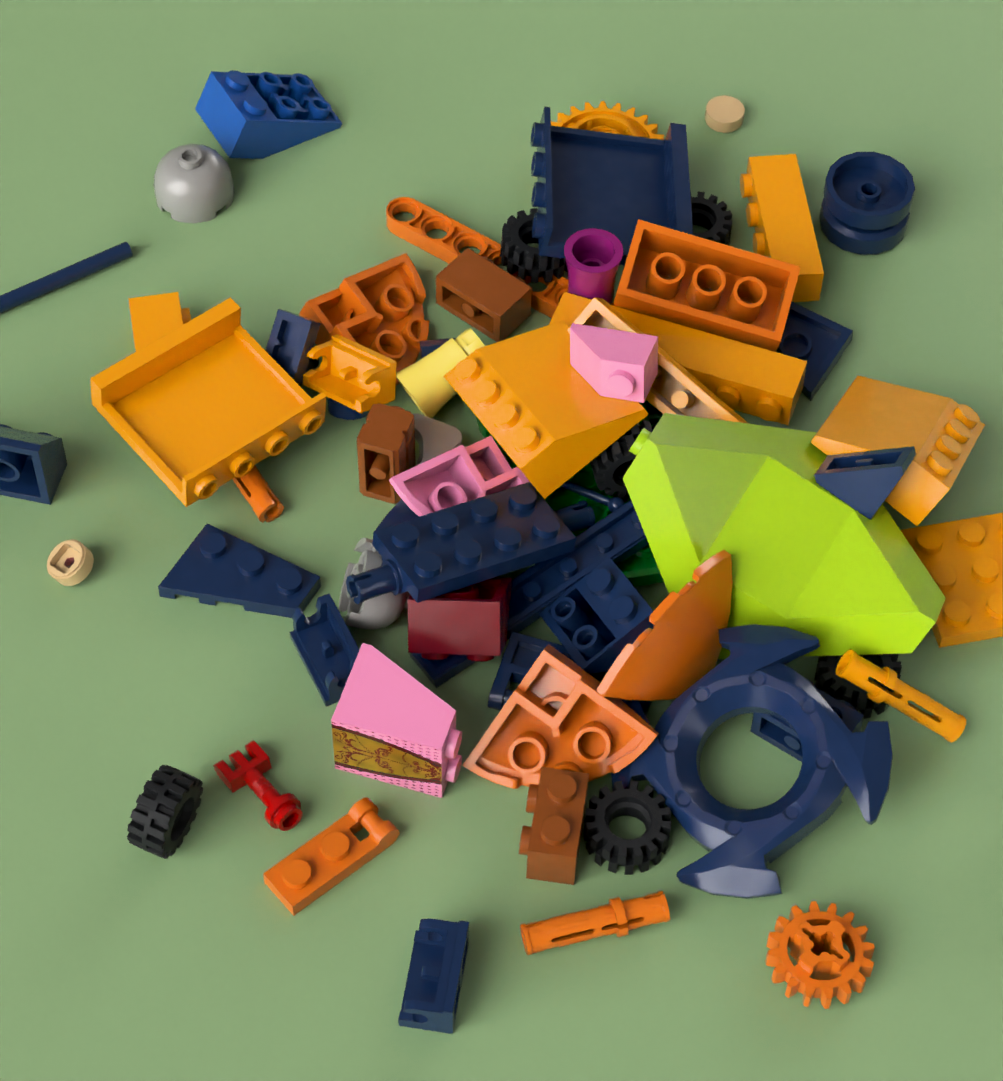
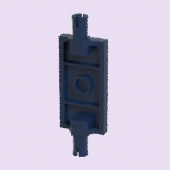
[346,482,595,604]

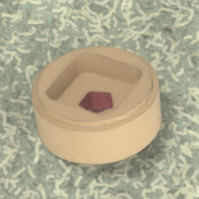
[47,539,94,586]

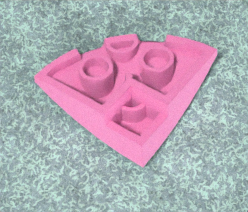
[389,436,530,517]

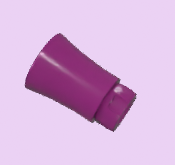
[564,228,623,305]

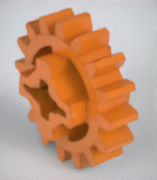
[765,901,875,1009]

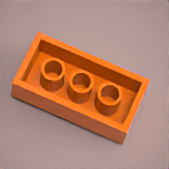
[613,219,801,352]

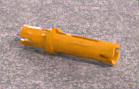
[835,649,966,743]

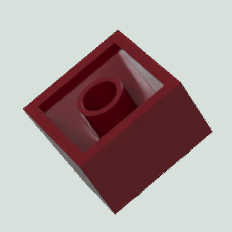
[407,577,512,662]

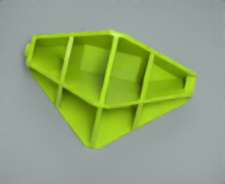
[623,413,946,659]

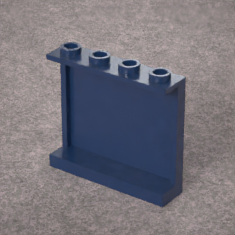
[530,107,693,265]

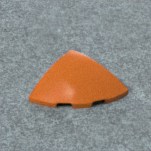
[299,253,430,386]
[596,550,733,701]
[462,644,659,789]

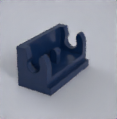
[290,593,359,707]
[398,919,469,1034]

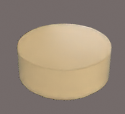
[705,95,745,133]

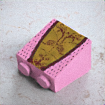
[331,643,462,798]

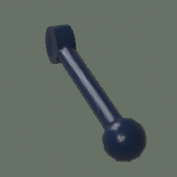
[560,481,625,512]

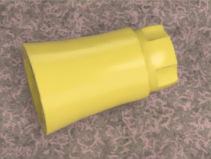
[396,328,485,418]

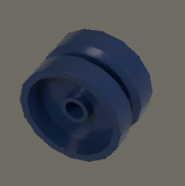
[819,152,915,255]

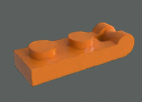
[263,797,400,916]

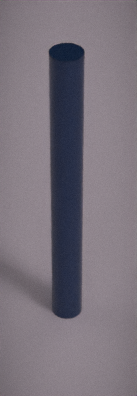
[0,241,133,314]

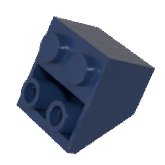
[539,557,654,674]

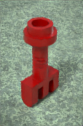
[213,740,303,831]

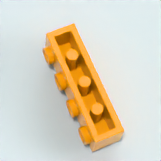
[740,154,824,302]

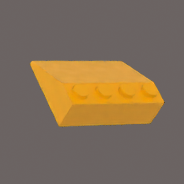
[443,320,648,499]
[810,376,985,526]

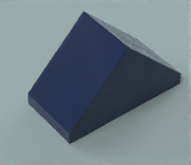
[814,446,916,520]

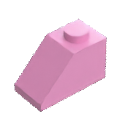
[570,323,658,403]

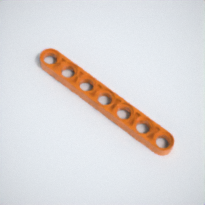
[386,197,613,318]

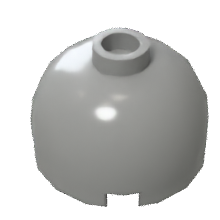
[154,144,234,224]
[339,538,410,630]

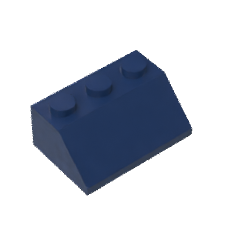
[0,424,67,505]

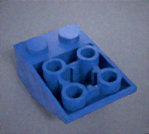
[195,70,342,159]

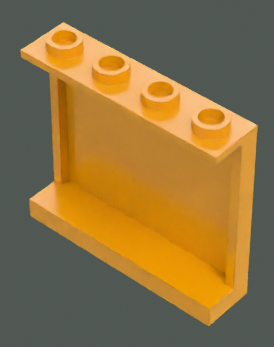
[90,297,327,507]

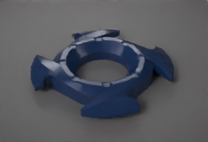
[611,624,893,899]

